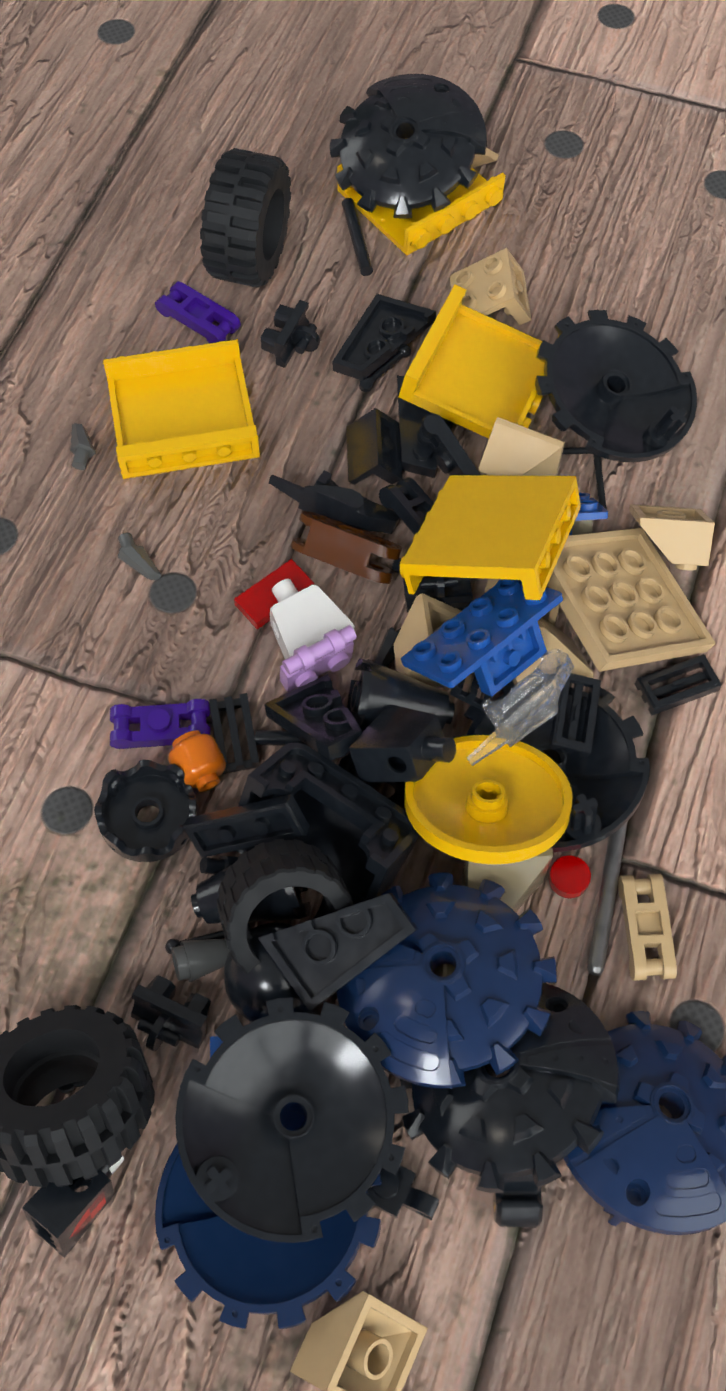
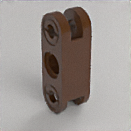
[290,511,402,584]

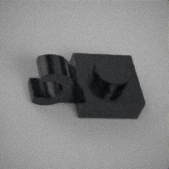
[368,1165,439,1221]

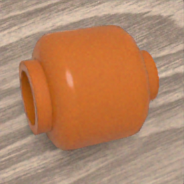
[168,730,227,792]

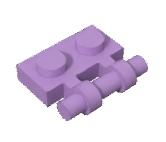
[280,625,357,692]

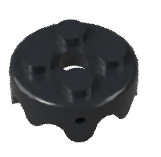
[94,760,198,862]

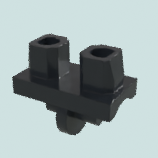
[261,300,321,368]
[403,576,474,612]
[131,975,211,1051]

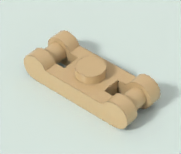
[618,874,677,981]

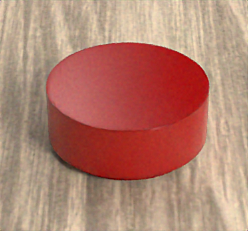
[548,855,591,899]

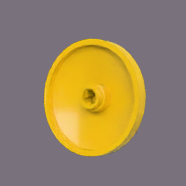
[405,735,573,864]

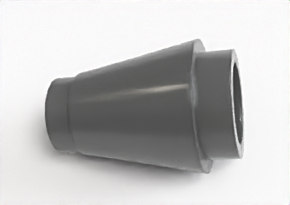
[171,939,230,982]

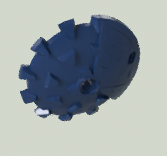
[337,873,557,1089]
[564,1011,726,1235]
[155,1102,382,1329]

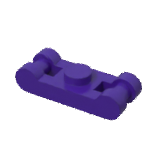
[155,281,241,343]
[110,699,211,749]

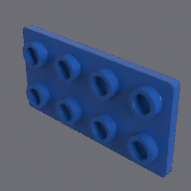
[401,579,563,697]

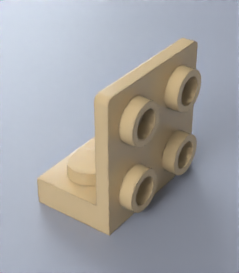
[450,248,531,325]

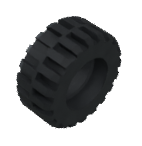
[200,148,291,288]
[0,1005,155,1188]

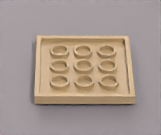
[548,528,716,672]

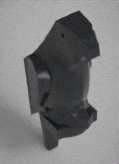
[268,470,400,534]

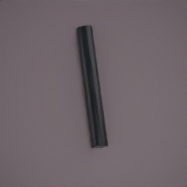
[342,198,373,276]

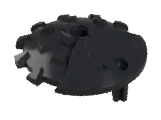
[330,74,487,219]
[535,310,697,462]
[453,681,650,852]
[400,983,620,1193]
[175,997,409,1243]

